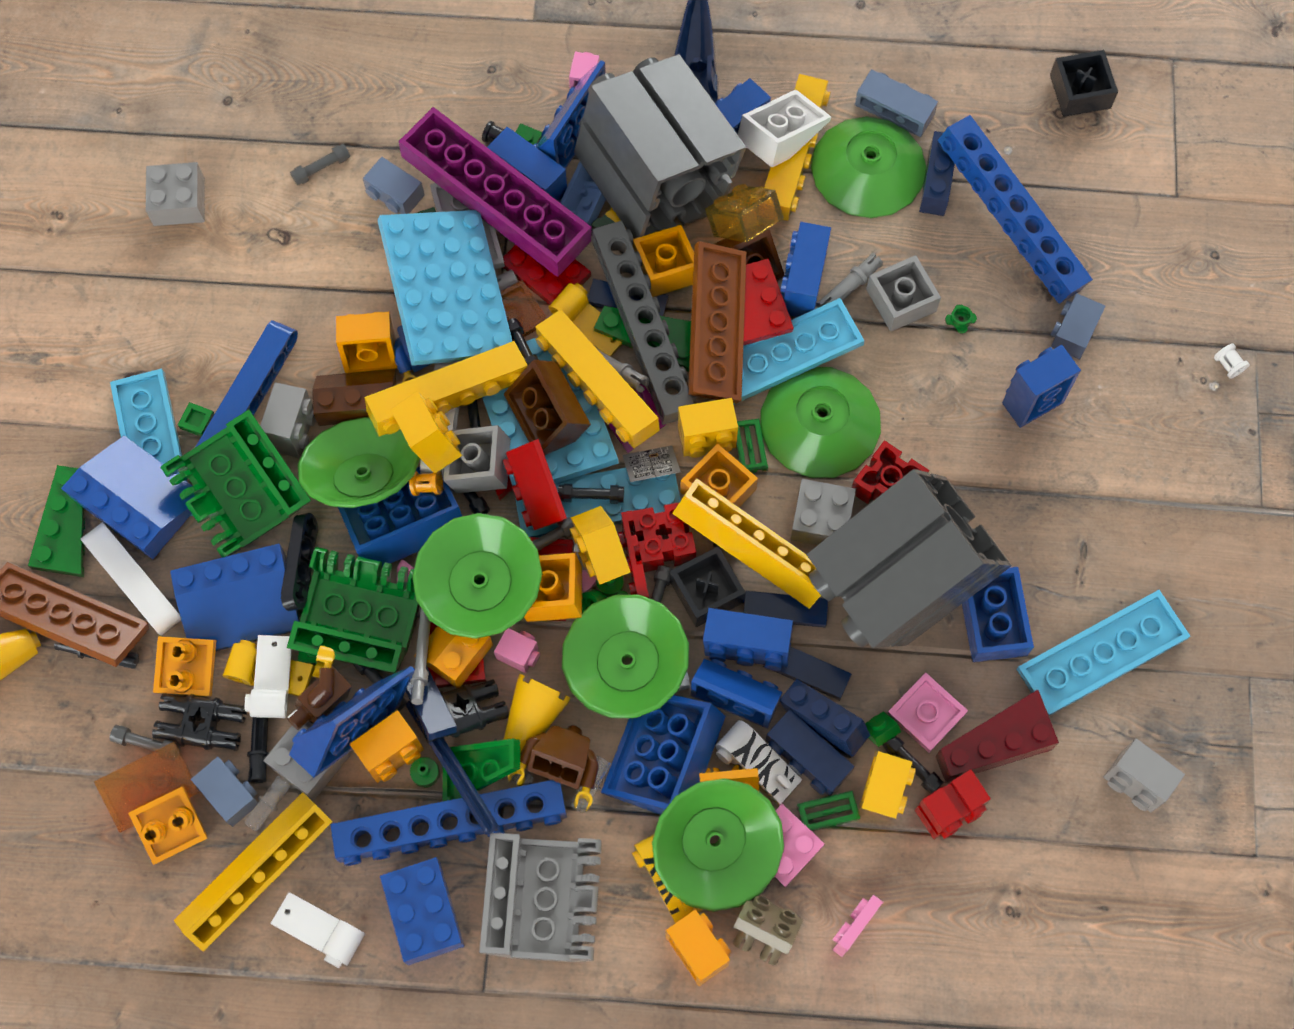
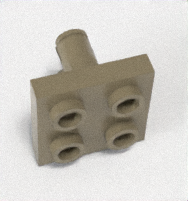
[733,895,803,965]

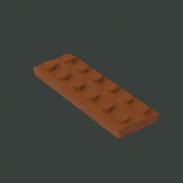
[688,241,746,404]
[0,562,149,667]

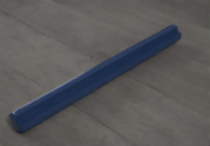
[406,701,498,835]

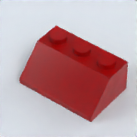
[502,439,567,531]

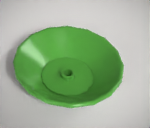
[811,116,927,218]
[760,367,881,478]
[297,417,420,508]
[412,513,542,639]
[562,595,689,718]
[652,778,784,912]

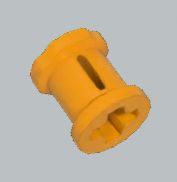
[409,471,443,496]

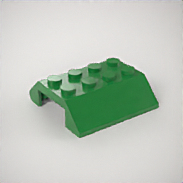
[160,409,311,558]
[287,547,420,673]

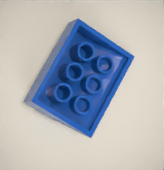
[533,60,606,169]
[61,436,195,559]
[338,467,462,567]
[170,544,300,651]
[289,666,415,778]
[601,695,726,815]

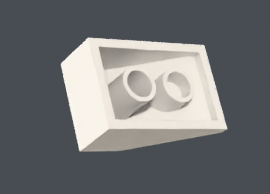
[738,90,831,167]

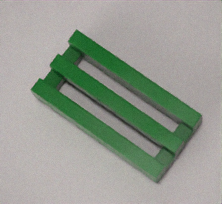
[736,418,768,473]
[797,790,860,832]

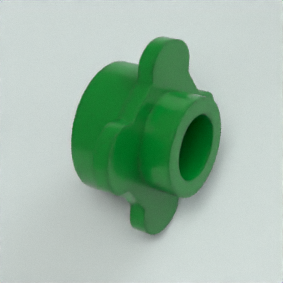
[945,304,977,334]

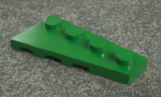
[593,306,691,372]
[28,465,85,577]

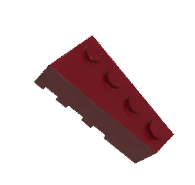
[936,690,1059,783]

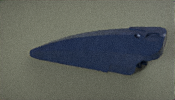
[674,0,719,103]

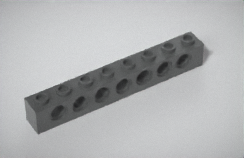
[592,221,697,425]

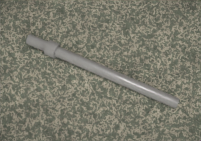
[410,608,431,705]

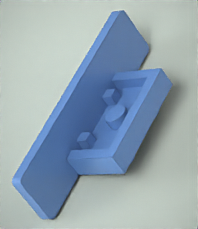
[560,162,606,230]

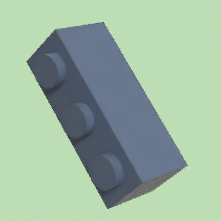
[855,69,938,137]

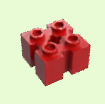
[851,440,930,504]
[632,502,696,572]
[915,769,991,839]

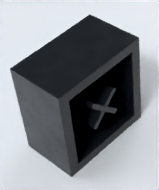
[1050,50,1118,117]
[670,546,746,628]

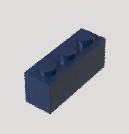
[919,131,955,216]
[779,679,870,757]
[765,709,855,796]

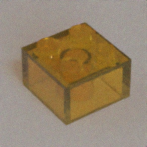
[705,184,784,242]

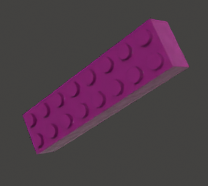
[398,107,592,277]

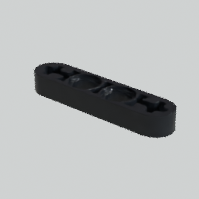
[281,513,318,611]

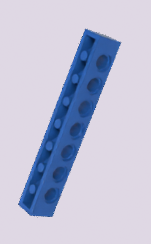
[938,115,1093,304]
[330,780,567,866]

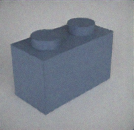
[363,157,425,214]
[1050,293,1105,360]
[191,757,259,827]

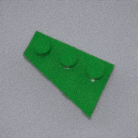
[442,738,520,802]

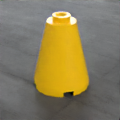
[0,628,41,681]
[503,673,571,753]

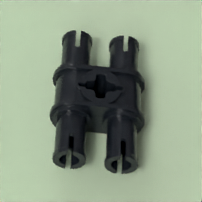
[413,679,509,743]
[152,693,247,751]

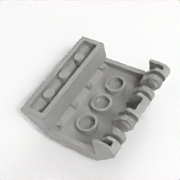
[479,833,602,962]

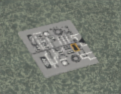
[623,446,681,482]

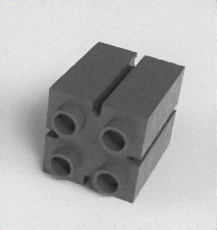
[574,54,746,239]
[806,469,1012,648]

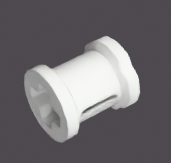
[1214,343,1250,379]

